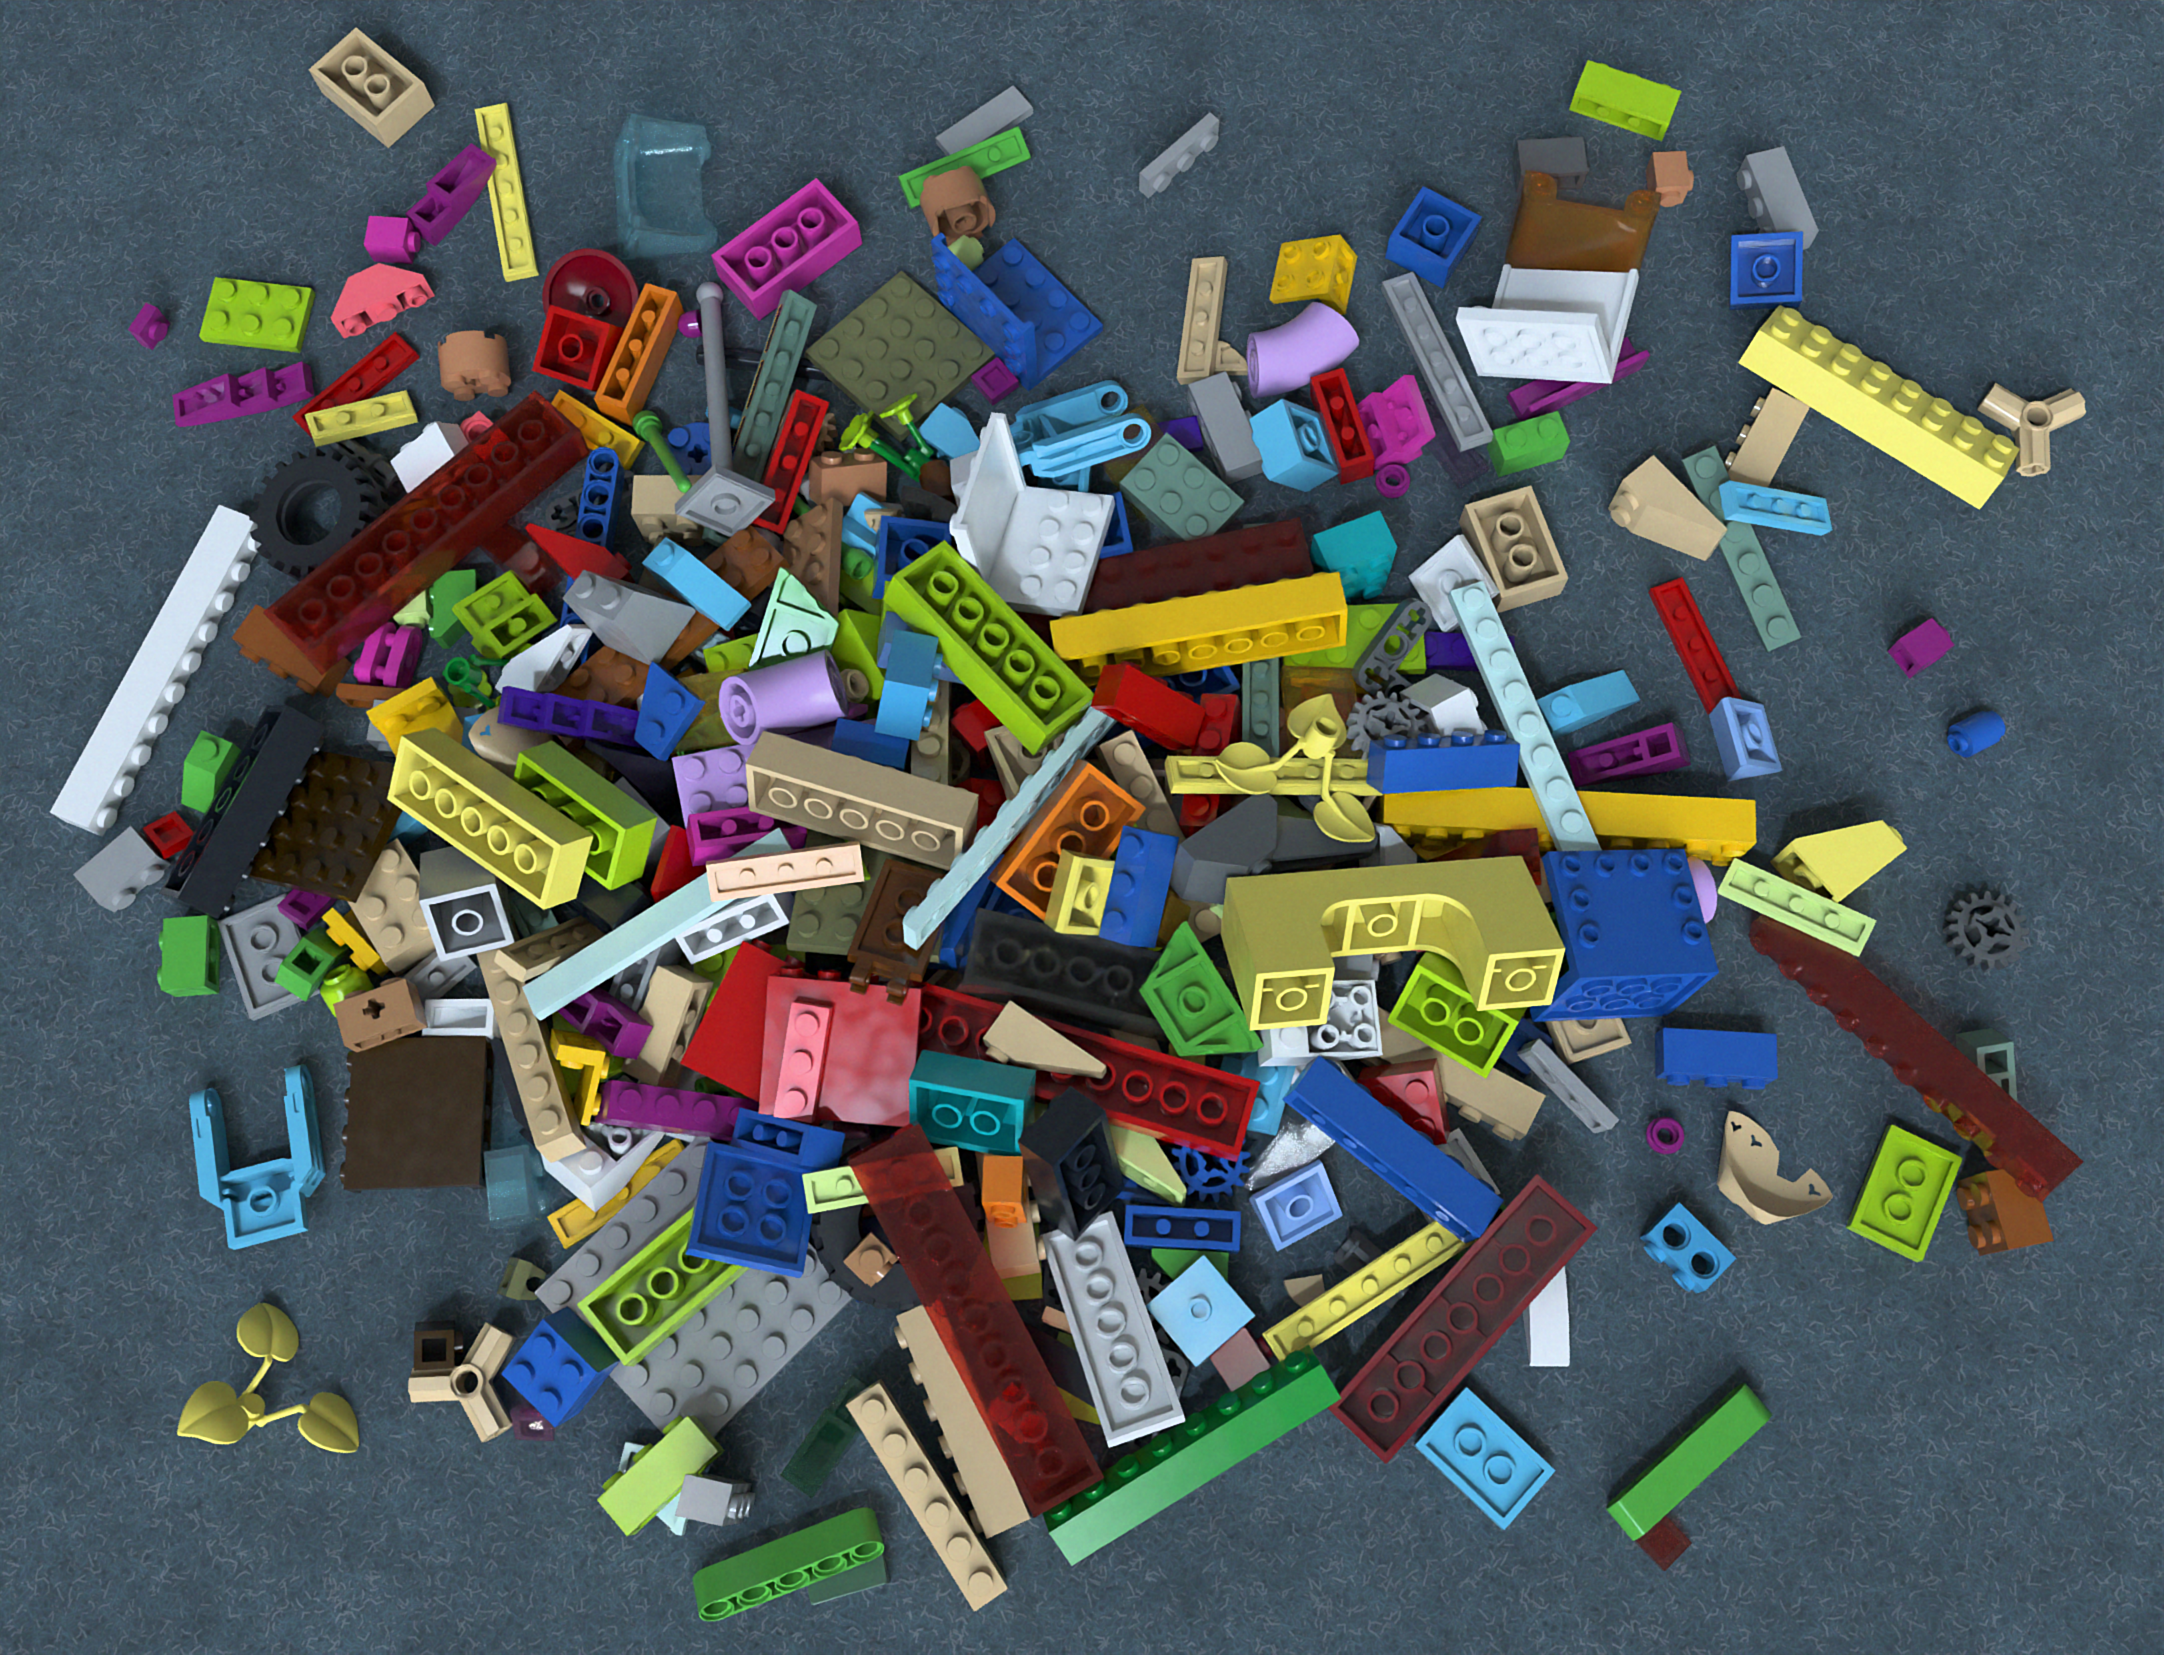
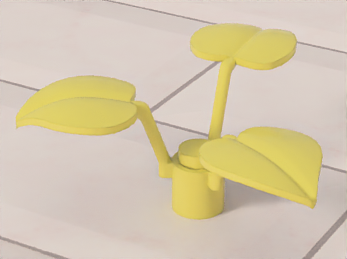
[1214,694,1375,842]
[177,1302,359,1453]

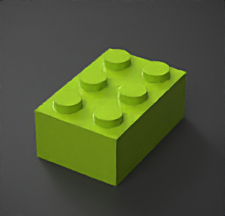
[1387,951,1527,1078]

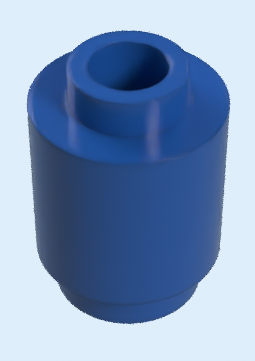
[1947,711,2006,758]

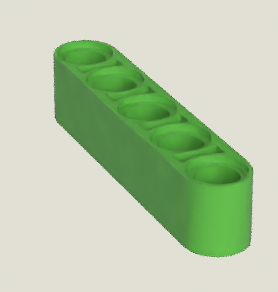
[1605,1382,1773,1541]
[692,1507,884,1621]

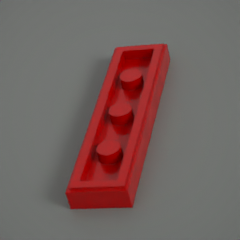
[292,331,420,439]
[1648,577,1743,715]

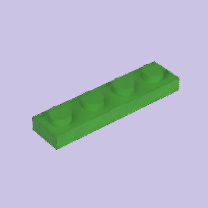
[897,127,1031,210]

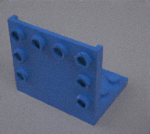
[931,232,1103,392]
[1529,849,1719,1022]

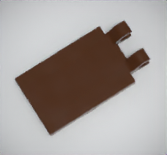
[847,858,947,1006]

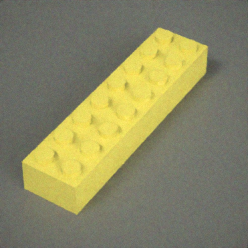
[1738,305,2020,510]

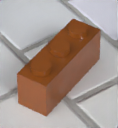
[231,604,352,699]

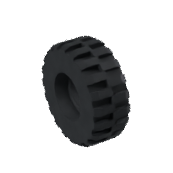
[811,1134,986,1310]

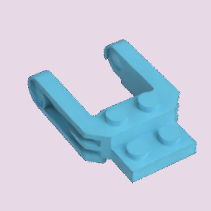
[1009,380,1151,477]
[189,1064,326,1250]

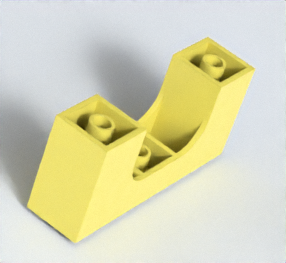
[1221,856,1565,1031]

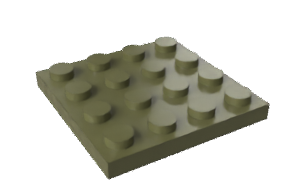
[805,271,996,443]
[786,829,949,963]

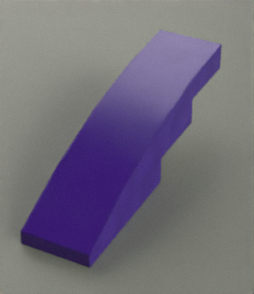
[497,686,647,751]

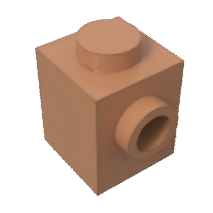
[1645,151,1694,207]

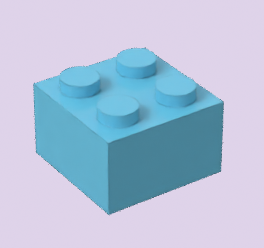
[1249,399,1339,492]

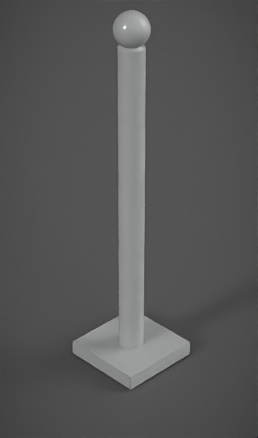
[675,282,776,537]

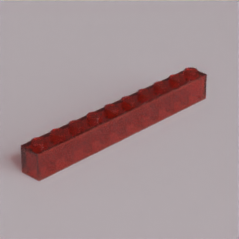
[1748,914,2084,1203]

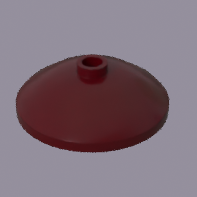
[542,248,640,329]

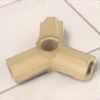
[1977,383,2086,477]
[408,1322,517,1442]

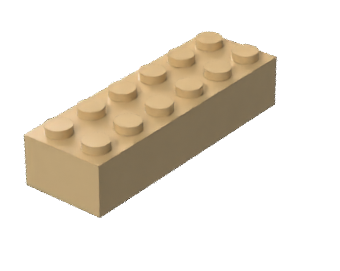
[745,731,978,871]

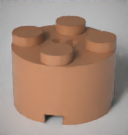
[920,166,996,246]
[437,330,511,401]

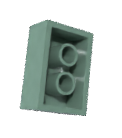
[1120,433,1245,561]

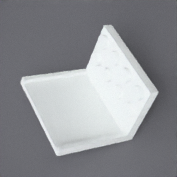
[1456,264,1639,384]
[950,412,1115,617]

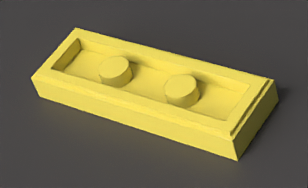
[305,390,418,447]

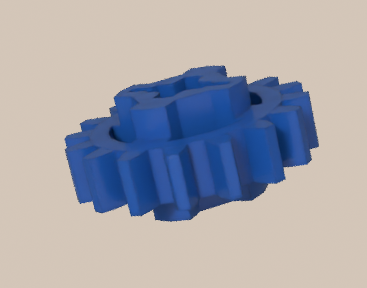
[1168,1139,1251,1202]

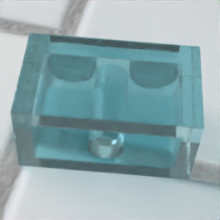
[484,1145,549,1231]

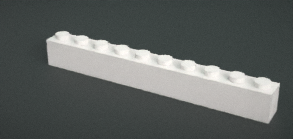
[50,505,262,837]

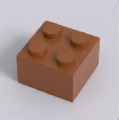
[1957,1163,2054,1256]

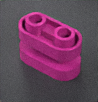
[354,620,423,689]

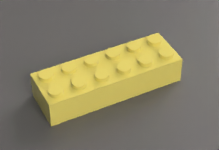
[387,727,593,910]

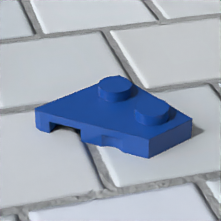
[634,661,706,762]

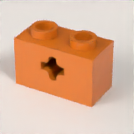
[981,1156,1029,1228]

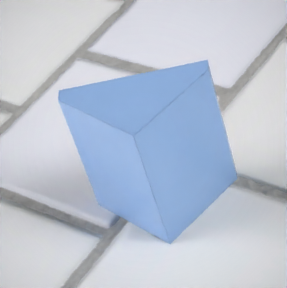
[1709,697,1782,781]
[1248,1159,1343,1252]

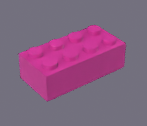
[711,178,863,321]

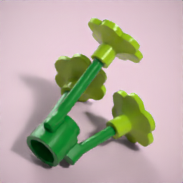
[839,392,934,483]
[442,643,534,713]

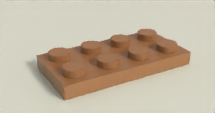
[783,497,843,619]

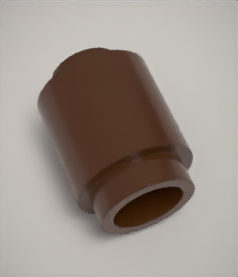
[919,460,957,506]

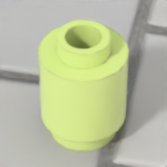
[934,235,984,272]

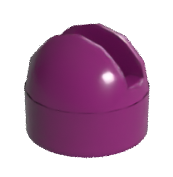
[677,309,702,338]

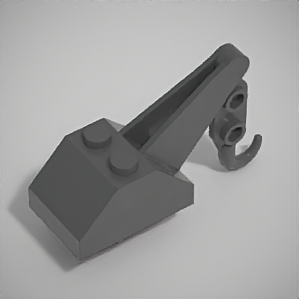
[1169,749,1378,905]

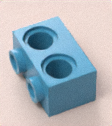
[1640,1202,1736,1293]

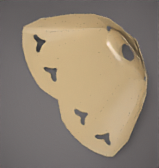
[468,706,556,780]
[1717,1111,1833,1225]

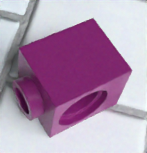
[1887,618,1955,679]

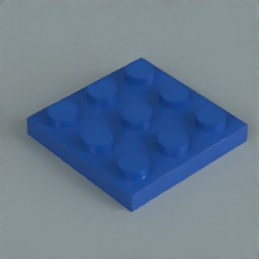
[685,1141,820,1278]

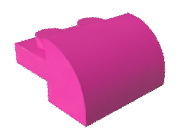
[1356,375,1436,470]

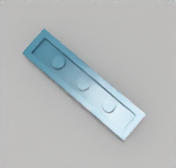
[1719,480,1832,536]

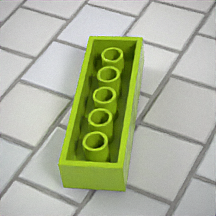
[883,540,1094,756]

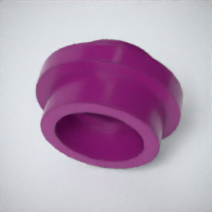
[1375,464,1410,498]
[1645,1116,1684,1155]

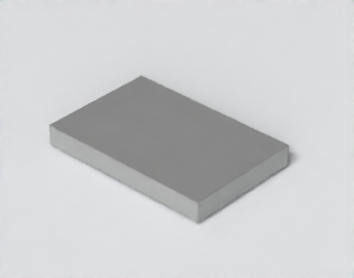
[217,893,321,1021]

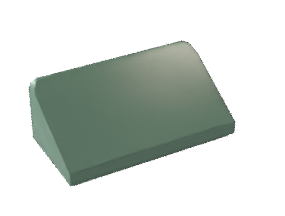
[808,1553,890,1606]

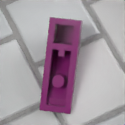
[1568,722,1691,788]

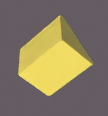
[1044,849,1115,935]

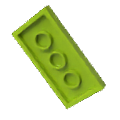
[1282,603,1426,679]

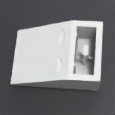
[1256,980,1383,1067]
[541,1075,666,1212]

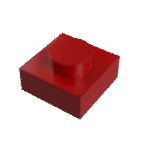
[142,811,194,860]

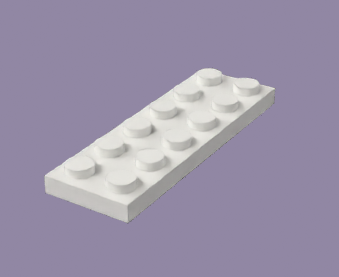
[1040,1211,1185,1448]

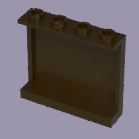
[340,1036,495,1193]

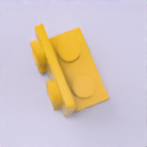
[1269,234,1358,315]
[366,677,463,757]
[549,1028,610,1126]

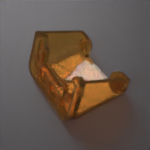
[1505,170,1662,275]

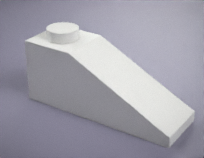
[495,624,593,694]

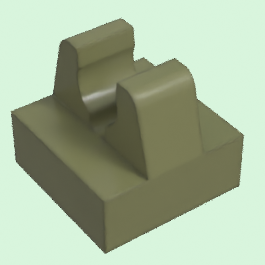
[497,1257,546,1300]

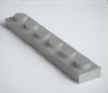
[1381,272,1493,452]

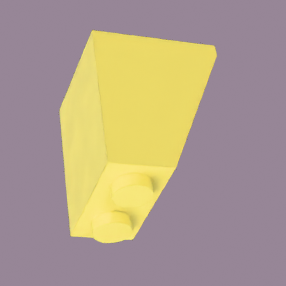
[1770,820,1908,903]

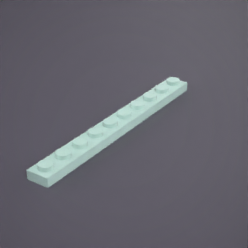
[1448,581,1602,851]
[902,705,1117,951]

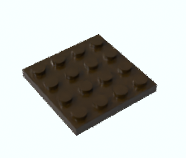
[249,751,403,903]

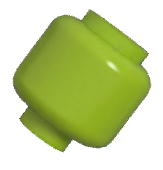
[320,964,375,1018]

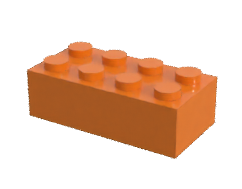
[988,758,1146,921]

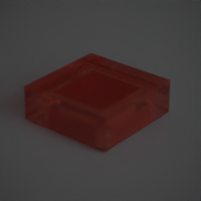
[1634,1515,1692,1571]

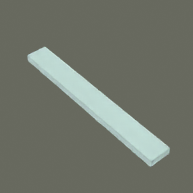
[522,827,793,1021]

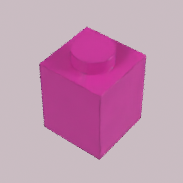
[364,216,421,264]

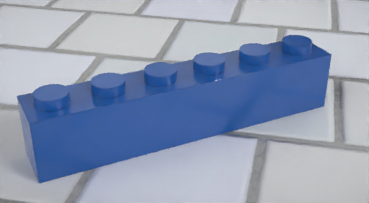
[1282,1055,1504,1244]

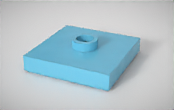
[1146,1255,1256,1367]

